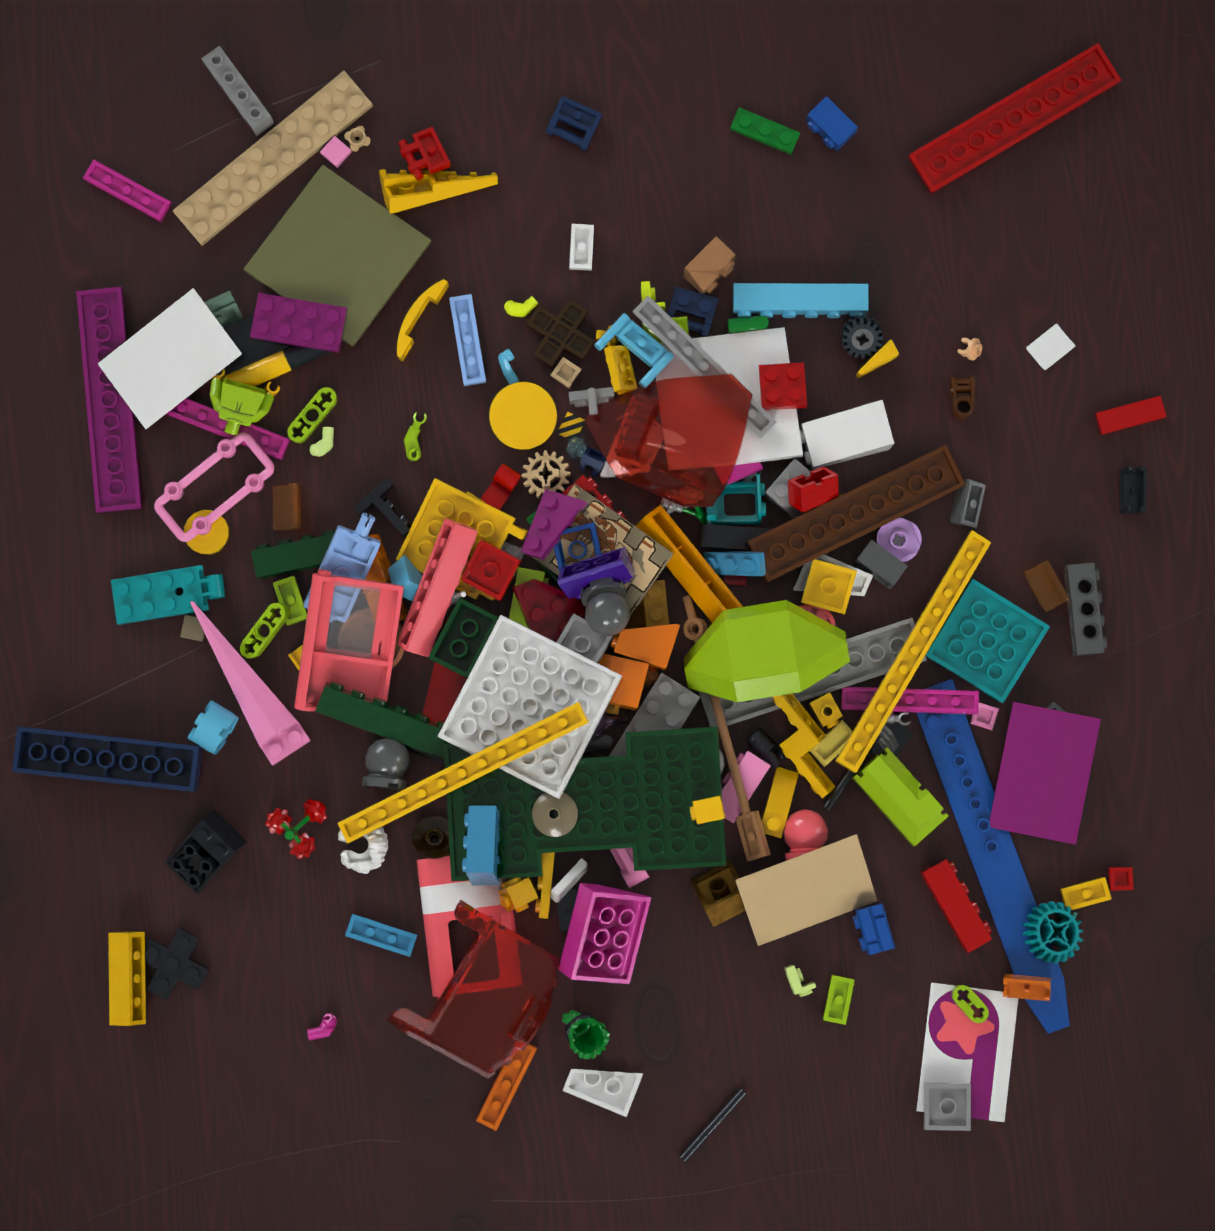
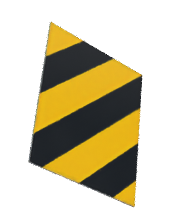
[557,412,586,442]

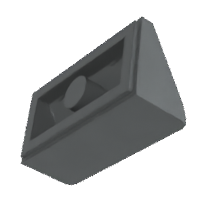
[950,479,986,528]

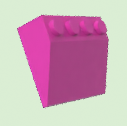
[558,883,651,984]

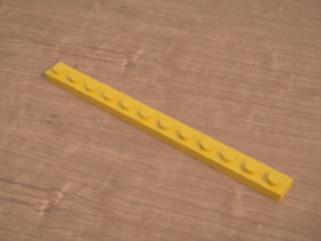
[835,530,991,773]
[338,702,590,844]

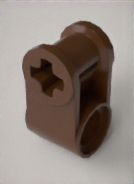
[950,376,975,420]

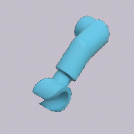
[498,349,519,385]

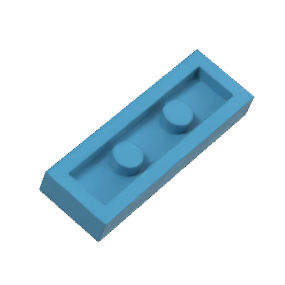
[703,550,766,576]
[345,914,418,957]

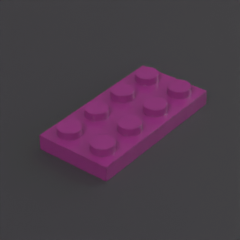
[250,293,348,353]

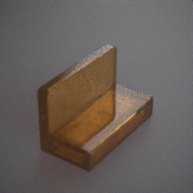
[273,483,301,531]
[1024,560,1069,612]

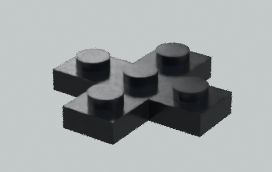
[145,928,210,1000]

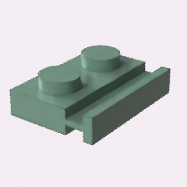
[204,291,244,328]

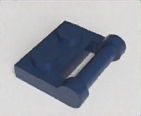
[546,96,602,151]
[668,287,718,337]

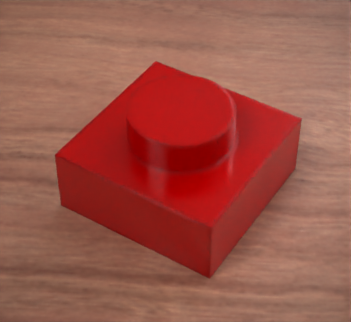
[1108,867,1134,891]

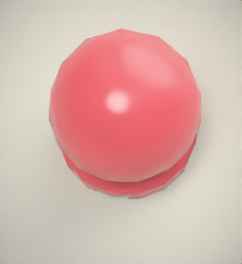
[783,809,828,861]

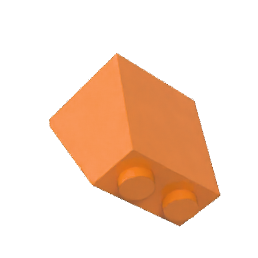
[611,624,680,671]
[598,654,649,711]

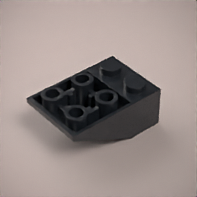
[165,811,247,894]

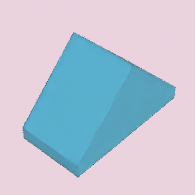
[388,555,422,601]

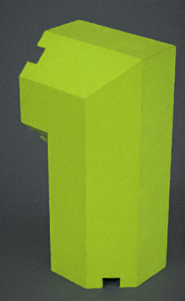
[852,747,948,847]

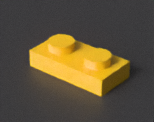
[1060,877,1111,910]

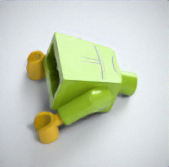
[210,369,280,435]

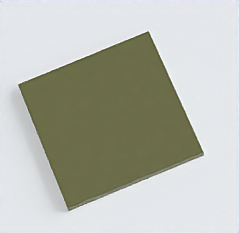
[243,165,431,347]

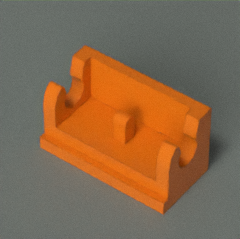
[1003,974,1052,1001]

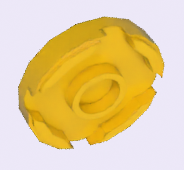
[184,510,229,555]

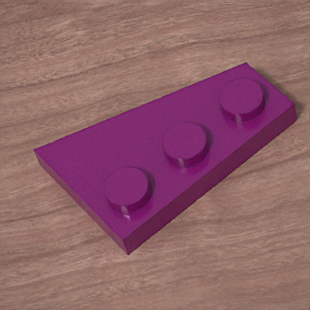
[521,489,588,560]

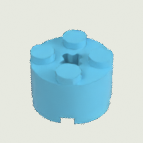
[187,700,239,755]

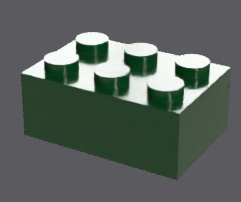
[428,597,499,679]

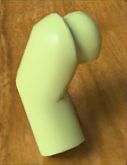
[309,427,334,457]

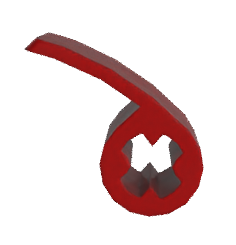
[480,463,522,510]

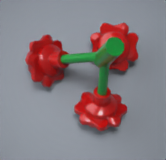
[265,799,327,859]

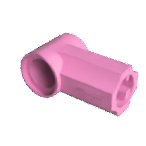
[610,848,649,889]

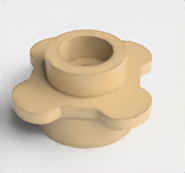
[344,126,370,152]

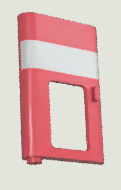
[417,856,523,1001]

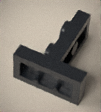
[353,478,410,537]

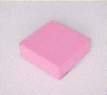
[320,136,352,168]
[970,702,999,730]

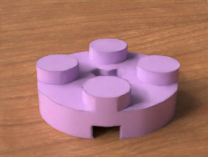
[876,518,922,562]

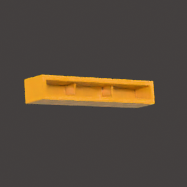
[635,505,743,623]

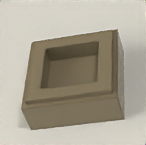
[180,615,205,642]

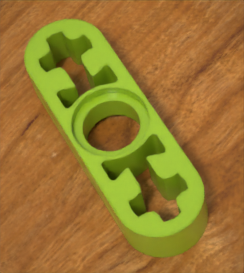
[287,387,337,443]
[240,603,290,658]

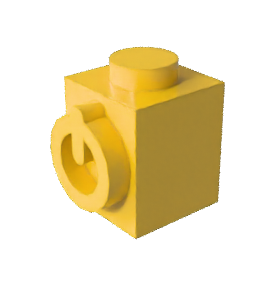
[498,877,538,913]

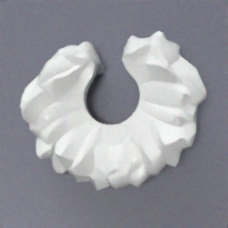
[338,827,389,874]

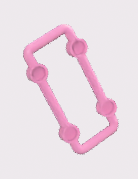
[154,432,274,542]

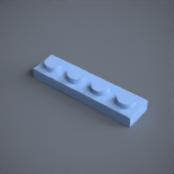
[449,294,486,386]

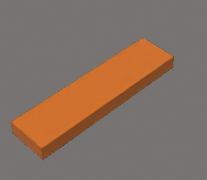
[476,1037,538,1131]

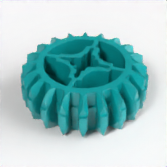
[1022,901,1084,964]

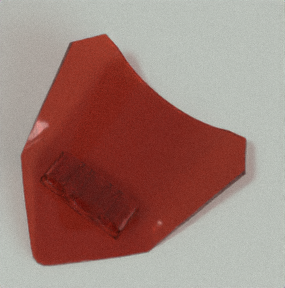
[586,374,753,507]

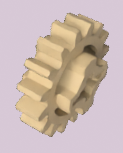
[522,450,571,499]

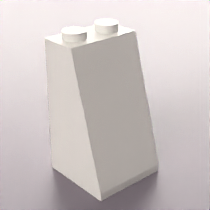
[800,400,894,470]

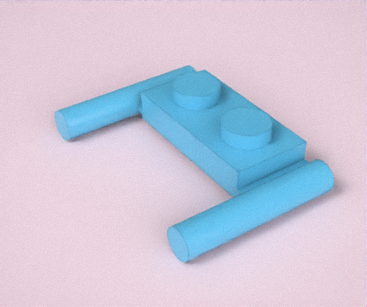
[594,313,674,389]

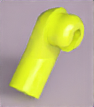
[504,296,539,317]

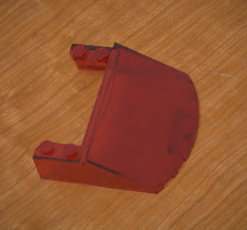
[388,899,560,1078]

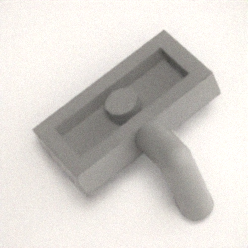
[569,387,614,415]

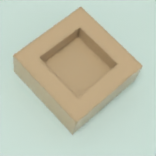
[550,357,582,389]

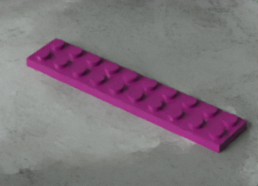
[76,287,142,513]

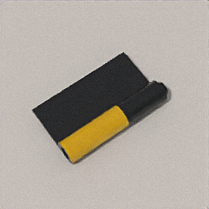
[223,314,332,387]

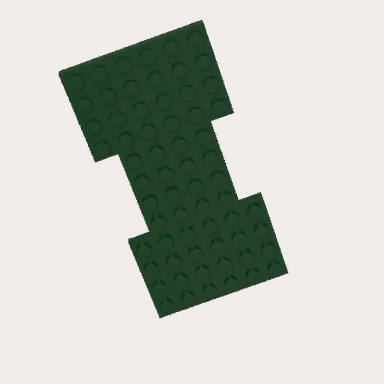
[444,727,727,881]

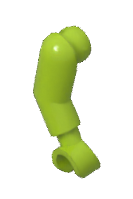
[404,412,427,461]

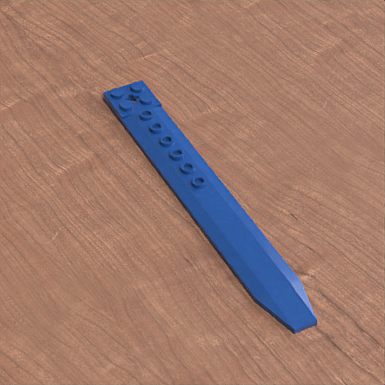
[916,679,1070,1034]

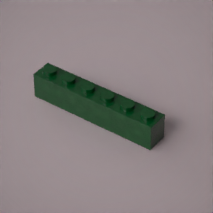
[315,681,449,759]

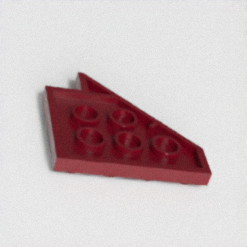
[512,579,586,642]

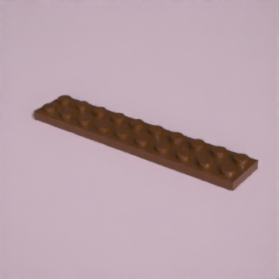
[746,445,966,583]

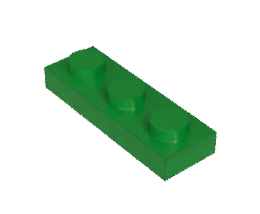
[730,108,800,155]

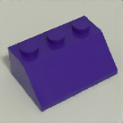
[557,547,634,599]

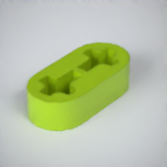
[951,984,989,1023]

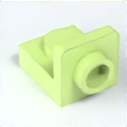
[784,965,816,997]

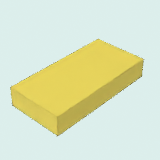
[809,720,852,767]

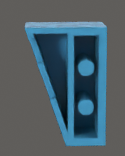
[462,806,500,886]

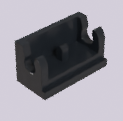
[1119,466,1147,514]

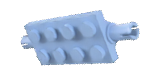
[303,513,381,623]

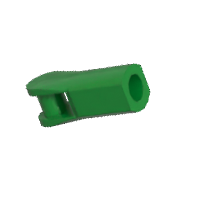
[727,316,769,334]

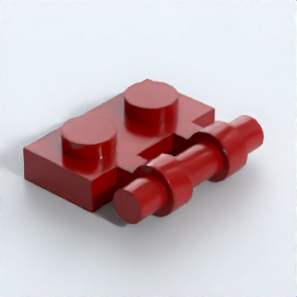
[398,127,451,181]

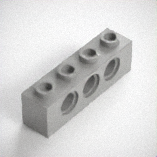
[201,46,275,136]

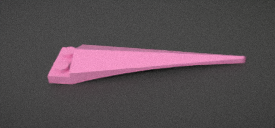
[191,601,311,766]

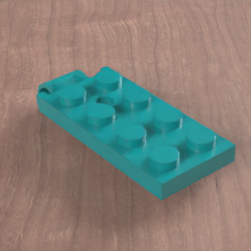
[111,565,226,625]

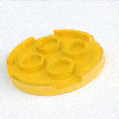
[489,382,557,449]

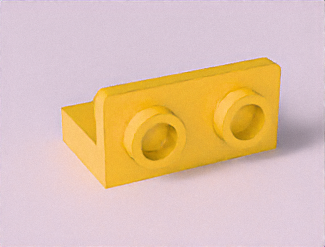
[604,346,638,395]

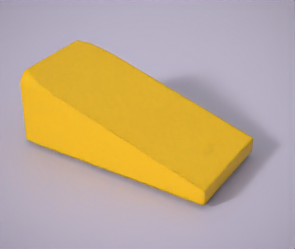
[856,339,899,378]

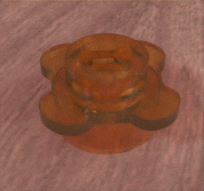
[644,666,661,688]

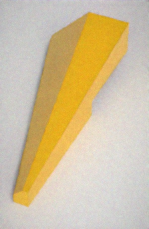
[379,169,498,214]

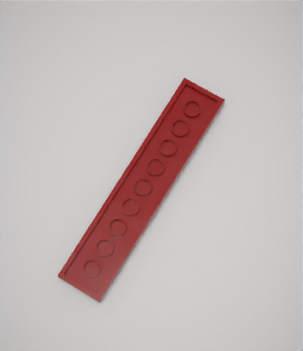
[908,43,1121,194]

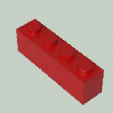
[920,859,992,953]

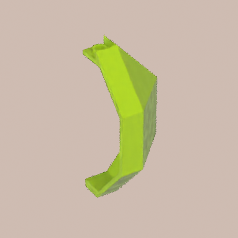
[684,600,850,702]

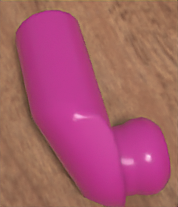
[307,1013,337,1040]

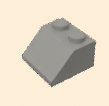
[765,459,810,520]

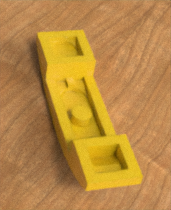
[397,279,449,362]

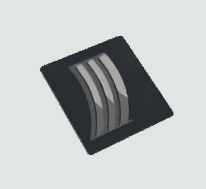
[871,722,914,757]

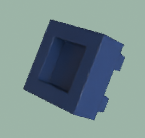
[580,446,608,477]

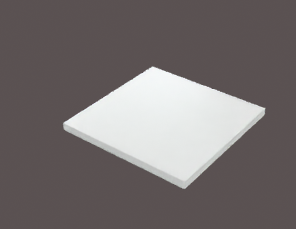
[656,327,803,473]
[437,615,623,799]

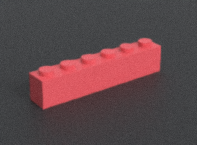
[396,518,478,657]

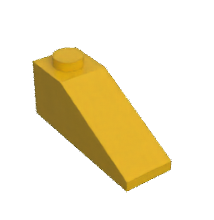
[761,767,799,838]

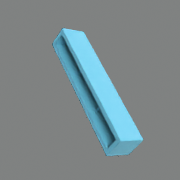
[732,283,868,318]

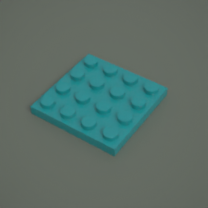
[925,579,1050,703]

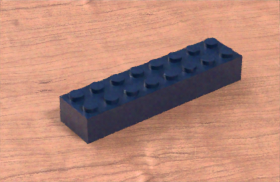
[12,726,203,792]

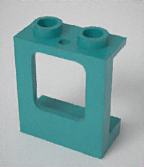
[705,474,766,526]

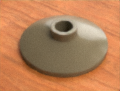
[532,792,578,837]

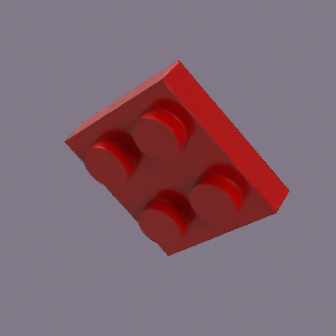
[759,362,807,410]
[460,539,522,601]

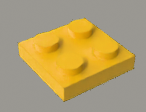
[801,559,857,614]

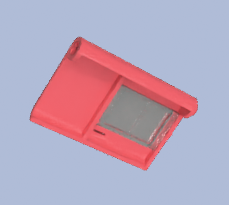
[294,569,404,711]

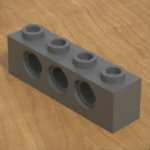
[1063,563,1107,656]

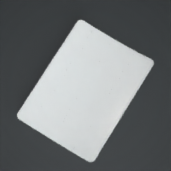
[1026,324,1075,370]

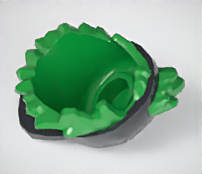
[562,1010,611,1060]

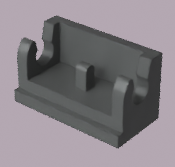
[854,540,908,589]

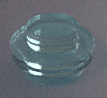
[566,437,587,459]

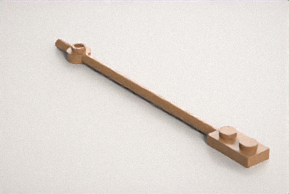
[682,595,771,862]

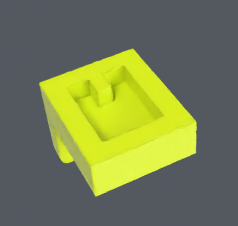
[641,281,666,311]

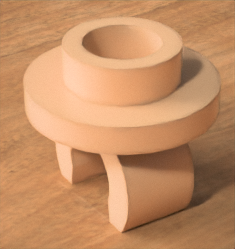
[957,338,982,361]

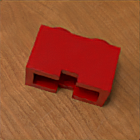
[788,466,839,512]

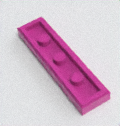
[83,159,172,222]

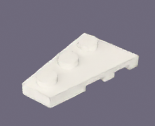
[793,554,873,596]
[562,1069,643,1117]

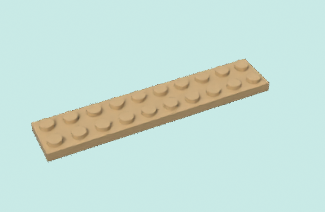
[173,71,373,246]

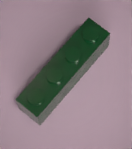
[251,530,336,579]

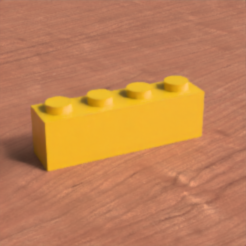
[108,932,146,1026]

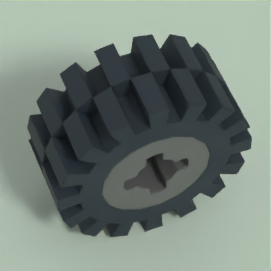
[841,315,883,359]

